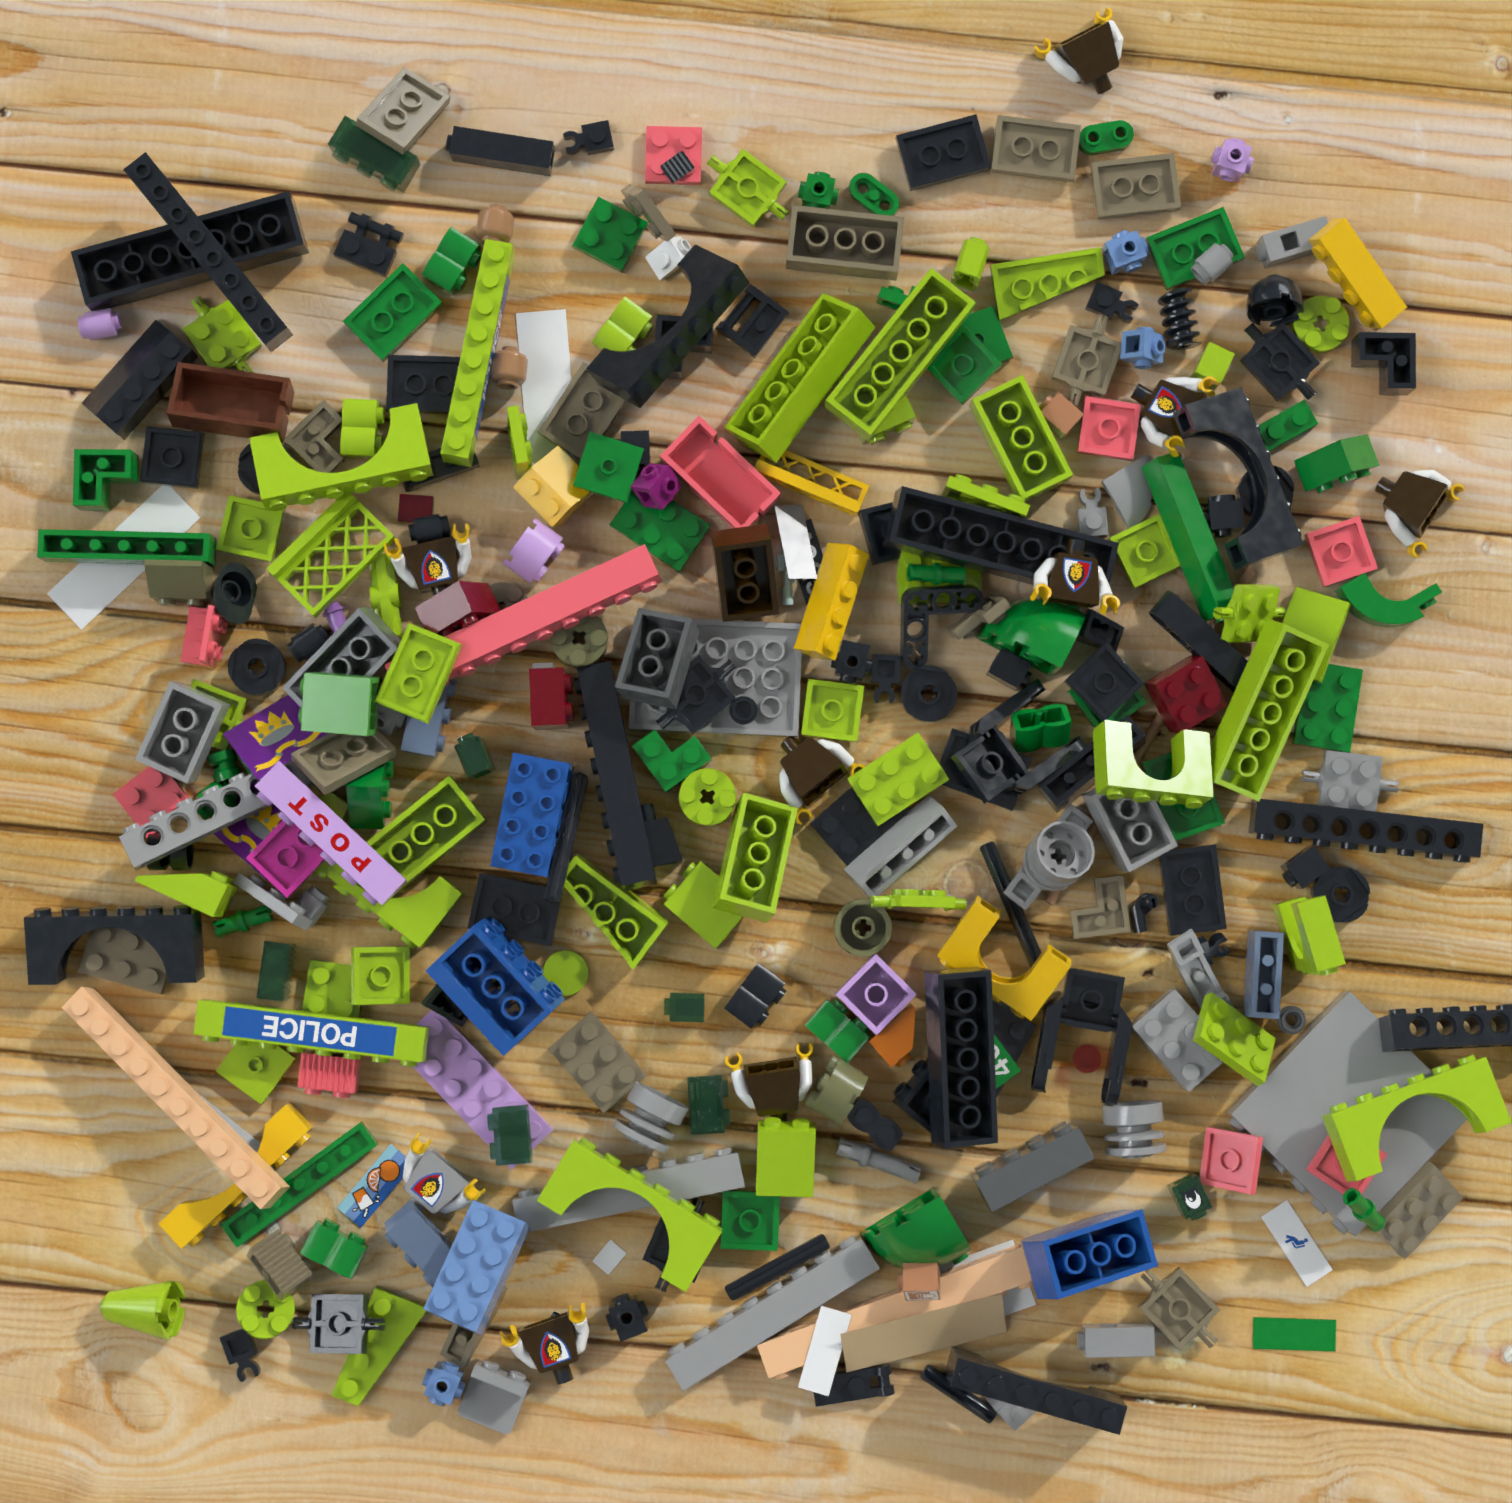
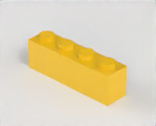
[1308,218,1407,329]
[793,543,869,661]

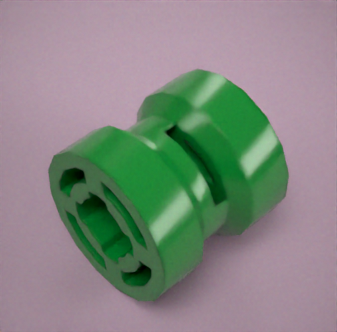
[207,749,241,783]

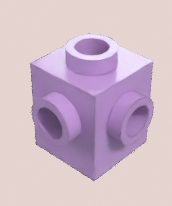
[1211,138,1254,183]

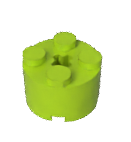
[679,768,736,826]

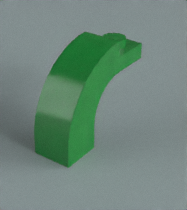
[1334,573,1442,627]

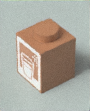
[1039,392,1084,440]
[898,1262,941,1301]

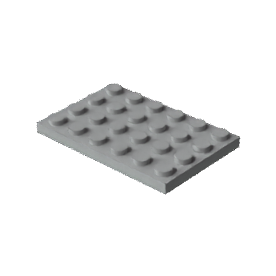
[629,616,802,737]

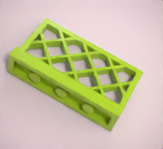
[266,493,396,618]

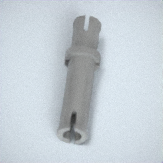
[835,1137,922,1184]

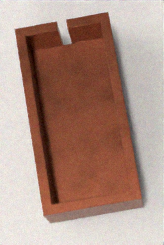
[166,362,295,443]

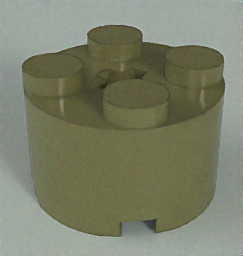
[550,616,609,669]
[833,899,892,956]
[805,1055,868,1124]

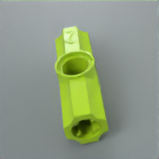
[369,553,403,638]

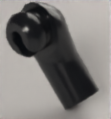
[1130,893,1158,933]

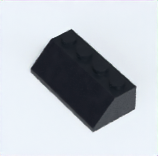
[82,320,199,440]

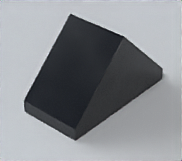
[1075,609,1125,652]
[421,984,469,1027]

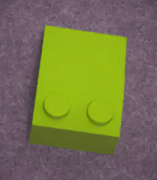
[135,871,239,917]

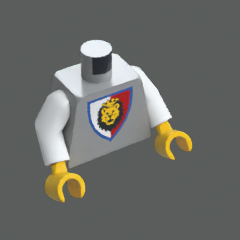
[403,1133,486,1214]

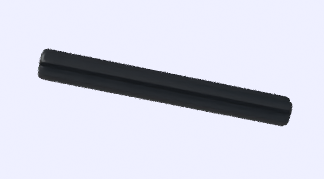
[544,772,589,904]
[980,841,1042,968]

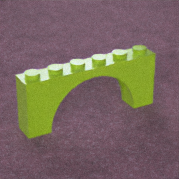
[249,403,433,511]
[314,791,465,949]
[1322,1054,1512,1182]
[537,1137,722,1292]

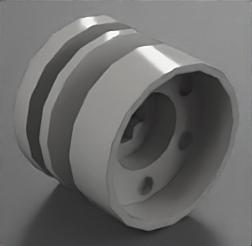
[1023,821,1095,892]
[613,1081,689,1153]
[1102,1100,1166,1159]

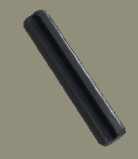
[920,1365,997,1423]

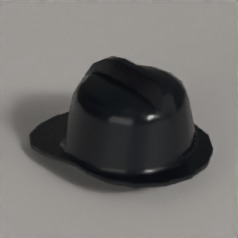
[211,562,257,625]

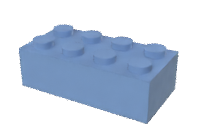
[423,1200,530,1336]

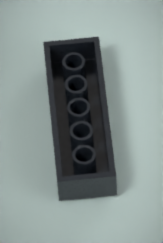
[924,967,998,1149]

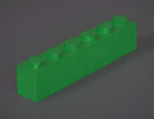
[37,529,216,566]

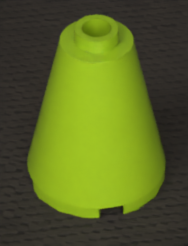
[100,1281,185,1340]

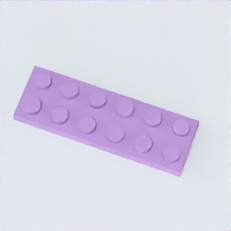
[414,1010,554,1170]

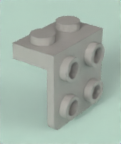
[458,1359,531,1434]

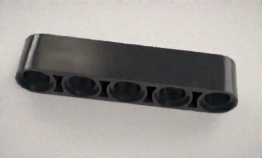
[1148,591,1248,693]

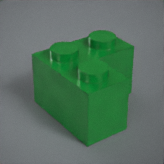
[1294,434,1380,494]
[73,449,139,511]
[632,730,712,794]
[346,761,394,830]

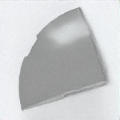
[1101,455,1153,529]

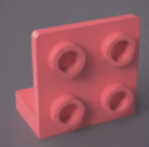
[180,605,228,668]

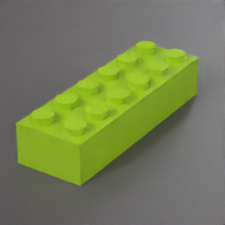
[824,268,976,442]
[724,293,875,463]
[1210,619,1329,801]

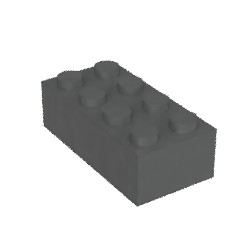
[282,607,401,707]
[971,1121,1095,1212]

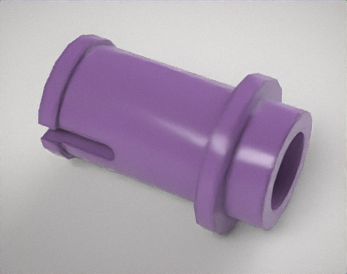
[322,602,346,634]

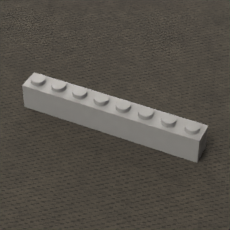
[512,1147,745,1232]
[665,1235,880,1391]

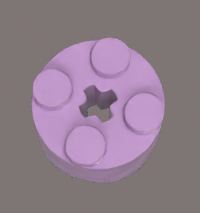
[503,518,565,583]

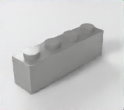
[844,795,957,899]

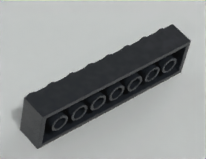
[71,191,309,311]
[883,486,1119,585]

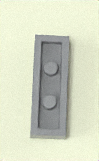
[233,873,313,931]

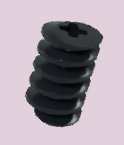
[1158,288,1202,350]

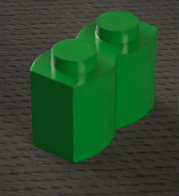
[422,227,482,296]
[1010,704,1071,753]
[805,999,870,1063]
[300,1218,369,1279]

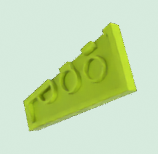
[990,247,1105,321]
[331,1286,426,1406]

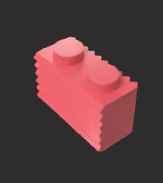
[297,1052,362,1098]

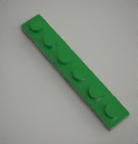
[220,1121,379,1247]

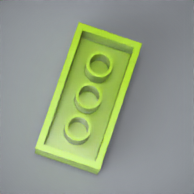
[969,374,1073,503]
[366,775,488,892]
[712,793,798,923]

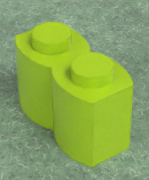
[951,237,990,291]
[592,297,654,352]
[340,398,385,459]

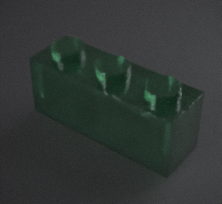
[328,116,421,193]

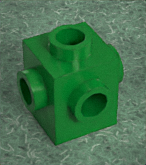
[798,172,839,209]

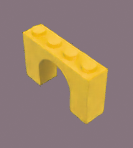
[937,895,1072,1021]

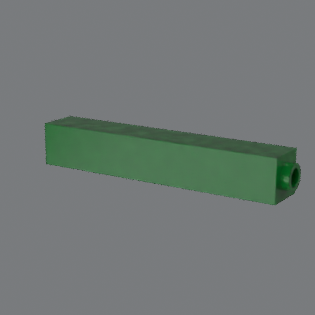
[1141,452,1234,623]

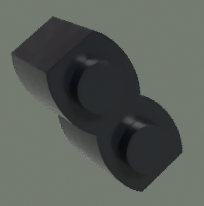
[724,962,786,1029]
[847,1097,904,1151]

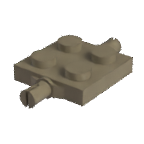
[1051,314,1121,407]
[1138,1267,1220,1350]

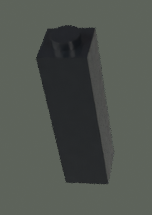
[446,126,555,177]

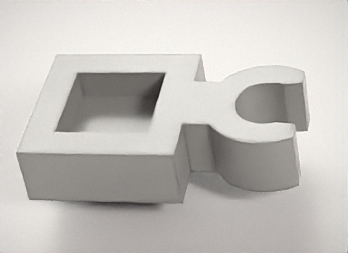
[1077,488,1109,537]

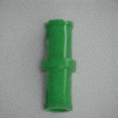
[906,562,966,585]
[213,904,273,938]
[1343,1188,1385,1232]

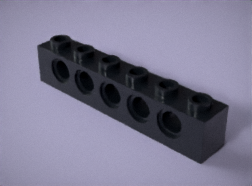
[1379,1004,1512,1052]

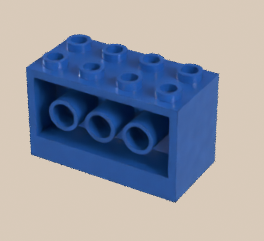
[490,753,574,878]
[425,916,565,1056]

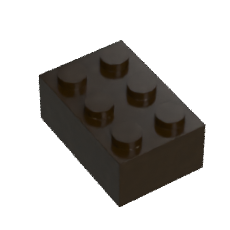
[711,524,779,622]

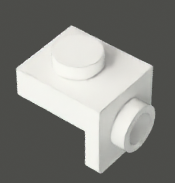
[645,237,692,280]

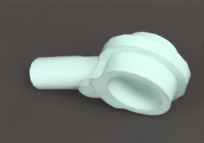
[776,549,795,605]

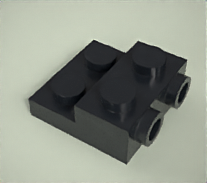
[892,1057,931,1134]

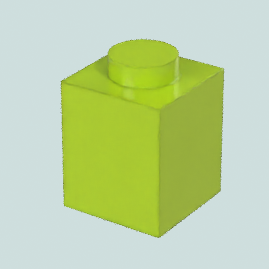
[1191,342,1235,390]

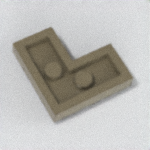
[621,184,676,242]
[285,400,345,473]
[947,594,1011,639]
[1069,875,1131,939]

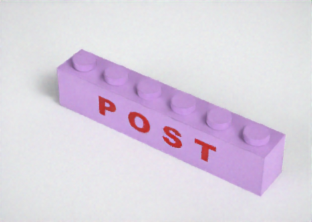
[255,761,407,906]

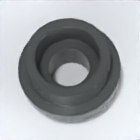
[1277,1006,1306,1034]

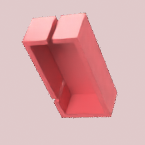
[660,416,781,529]

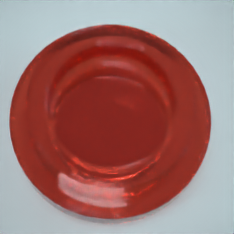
[1072,1044,1101,1073]

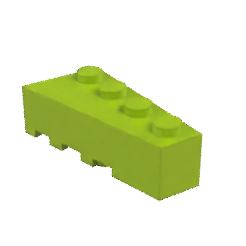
[564,853,670,970]

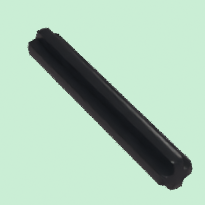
[725,1234,830,1300]

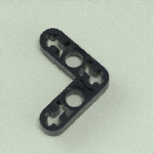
[900,584,984,670]

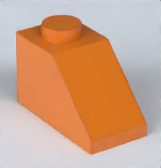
[868,1003,915,1068]

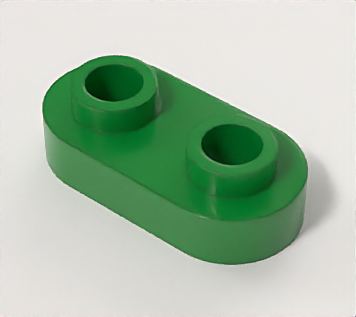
[1078,120,1134,156]
[849,173,899,216]

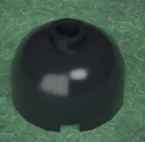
[1246,274,1304,327]

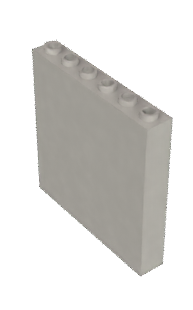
[1226,991,1467,1236]

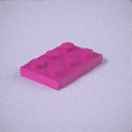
[246,820,325,898]

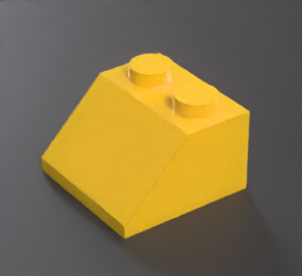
[513,446,592,527]

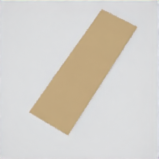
[840,1294,1007,1372]

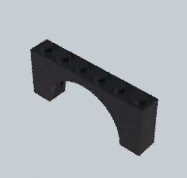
[586,244,750,408]
[1173,387,1304,571]
[24,905,205,985]
[944,1346,1128,1435]

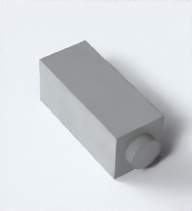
[1255,216,1328,269]
[1077,1322,1155,1358]

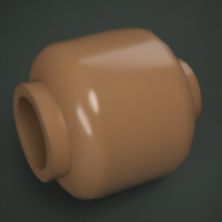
[476,204,514,245]
[490,346,528,390]

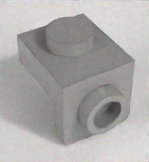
[985,1397,1036,1431]

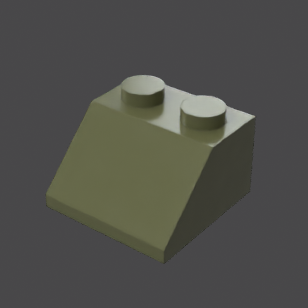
[144,559,214,607]

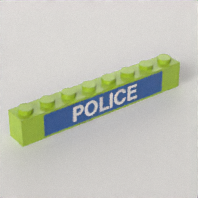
[440,239,515,467]
[193,999,430,1067]

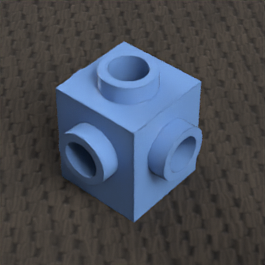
[1102,230,1148,275]
[1120,327,1165,369]
[422,1361,466,1406]

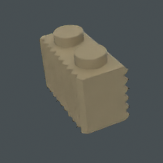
[247,1229,312,1301]

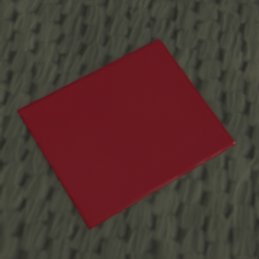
[398,494,433,522]

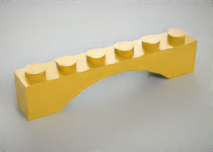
[158,1103,314,1249]

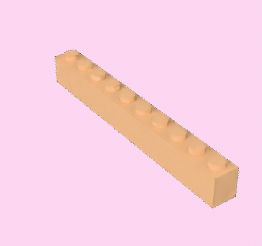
[62,987,290,1209]
[757,1243,1033,1380]

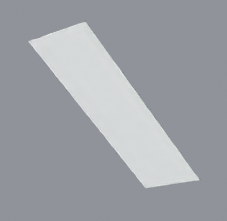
[516,309,579,466]
[47,485,200,630]

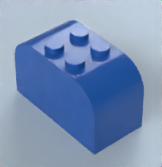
[1021,1209,1158,1299]

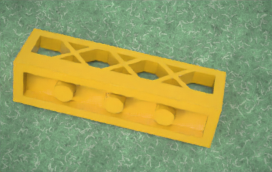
[754,450,870,517]

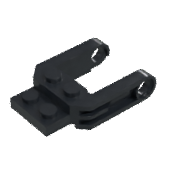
[951,678,1087,804]
[1031,967,1132,1105]

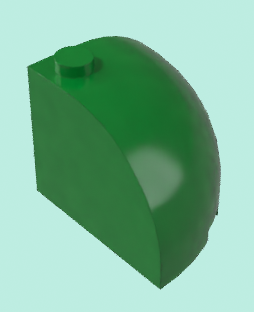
[976,597,1086,677]
[861,1187,972,1269]

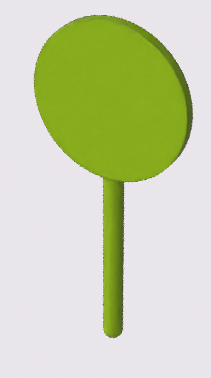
[542,950,588,996]

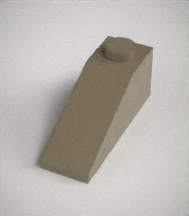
[440,1286,508,1369]

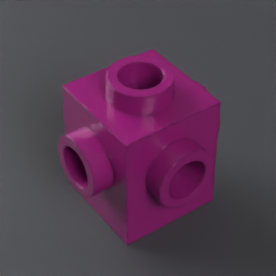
[630,463,682,510]

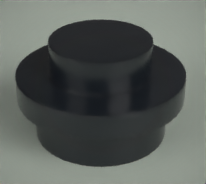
[729,696,758,725]

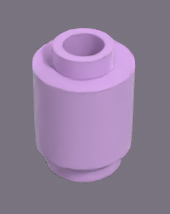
[78,308,123,340]

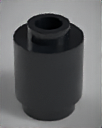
[408,514,451,544]
[287,623,330,663]

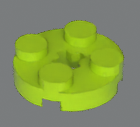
[1291,296,1350,353]
[236,1280,295,1340]

